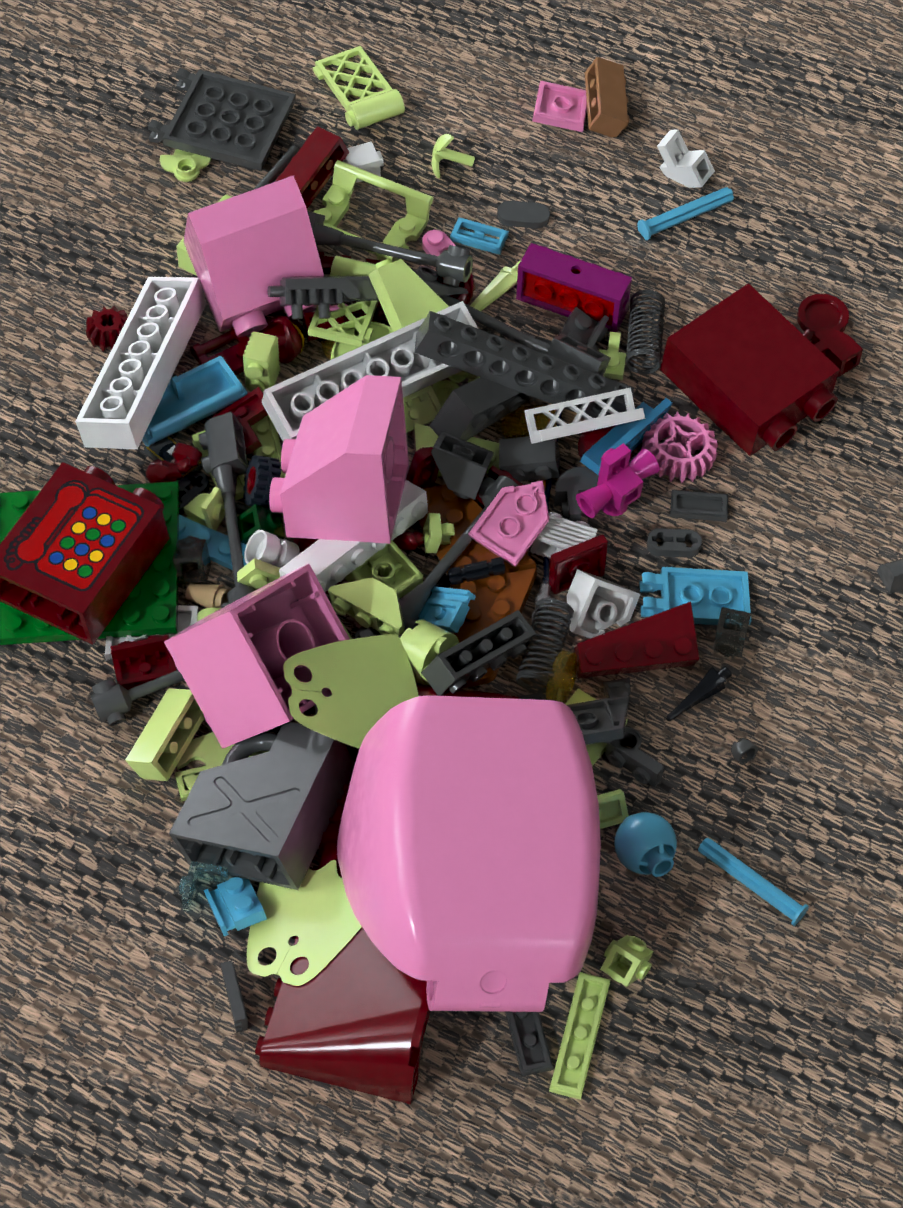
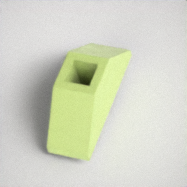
[328,577,405,636]

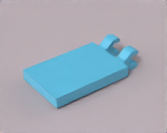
[639,567,751,626]

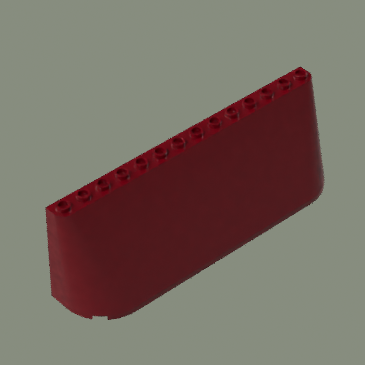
[255,683,520,1104]

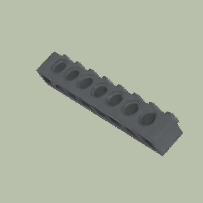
[414,311,634,418]

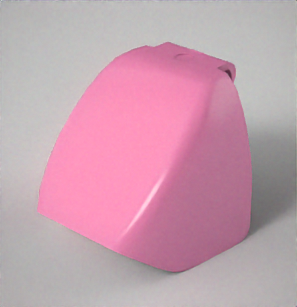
[337,696,601,1012]

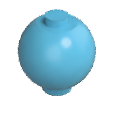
[614,812,677,877]

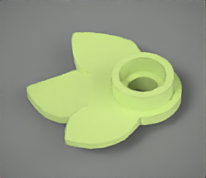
[160,149,211,182]

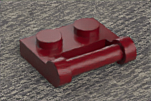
[190,327,249,375]

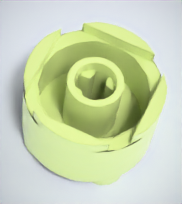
[400,619,459,685]

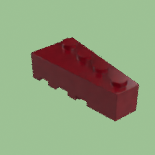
[574,601,699,679]

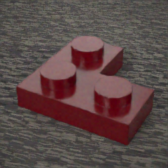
[212,387,268,455]

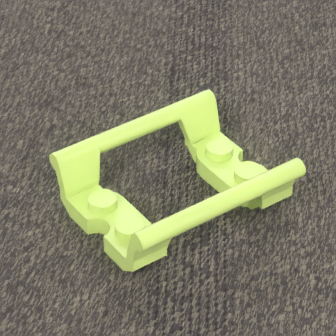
[313,160,433,262]

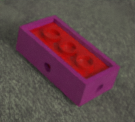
[516,243,632,332]

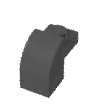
[554,466,599,522]

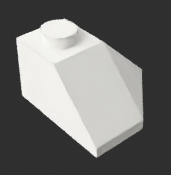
[566,569,640,639]

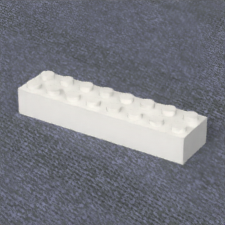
[75,277,207,449]
[262,301,479,441]

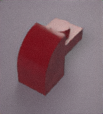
[812,329,863,377]

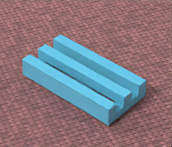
[450,217,509,255]

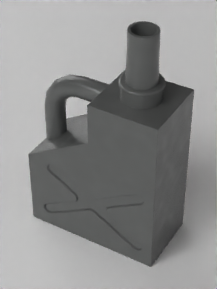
[169,694,355,890]

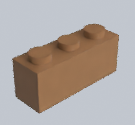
[585,57,630,137]

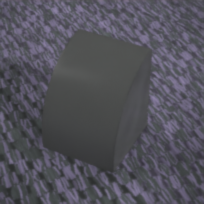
[877,558,903,594]

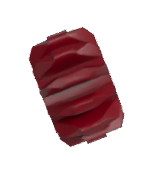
[85,305,128,352]

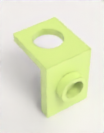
[186,487,225,531]

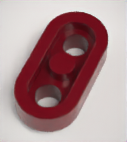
[406,447,439,489]

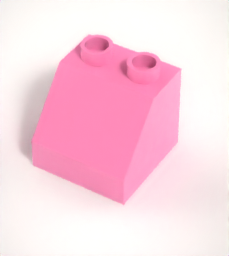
[184,175,324,338]
[269,375,409,544]
[164,564,350,749]

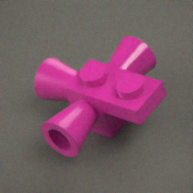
[576,443,660,518]

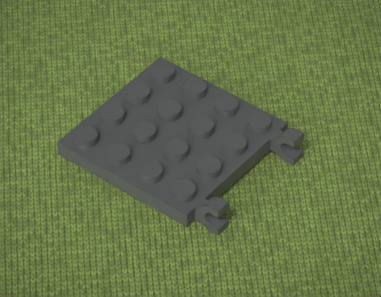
[148,68,296,171]

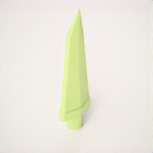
[470,260,521,311]

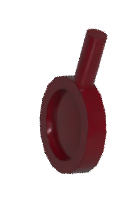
[797,294,849,341]

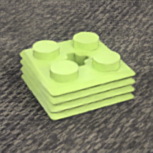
[345,540,423,598]

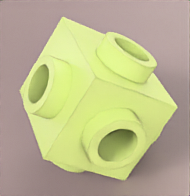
[600,935,653,987]

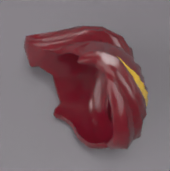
[259,316,305,364]

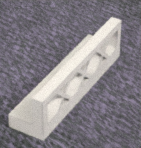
[524,387,645,444]

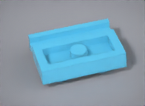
[419,586,476,633]
[204,877,267,936]

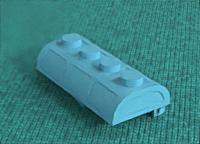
[142,355,248,447]

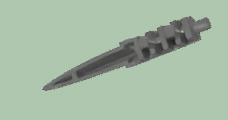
[267,276,468,320]

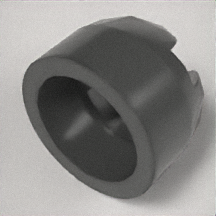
[731,738,758,765]

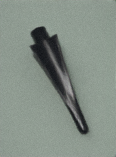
[666,666,732,721]

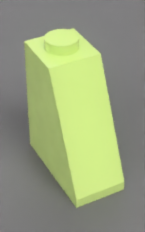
[368,258,449,332]

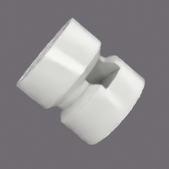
[244,530,300,568]

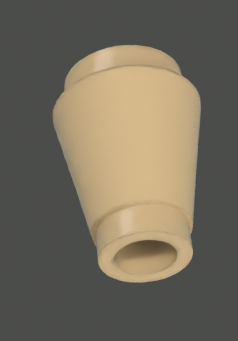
[185,583,230,609]

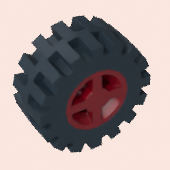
[243,455,282,509]

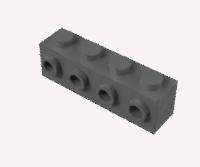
[421,610,536,696]

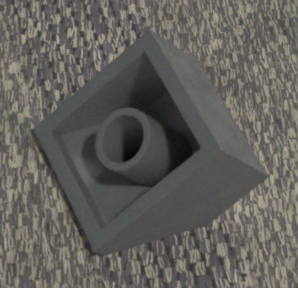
[431,431,494,499]

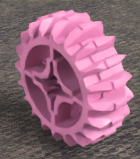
[641,411,718,483]

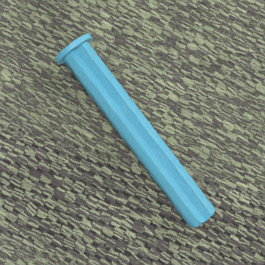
[637,187,734,240]
[698,838,809,926]

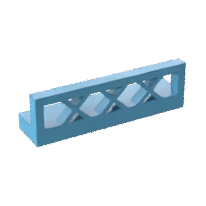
[580,398,673,475]

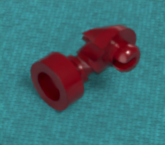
[145,443,203,483]

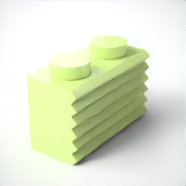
[243,332,280,393]

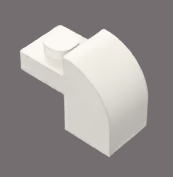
[657,130,715,188]

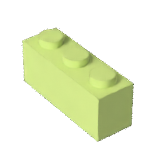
[125,688,204,781]

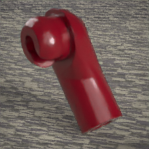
[393,531,424,550]

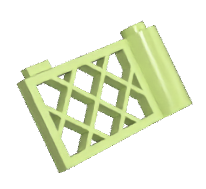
[313,46,405,130]
[308,256,379,347]

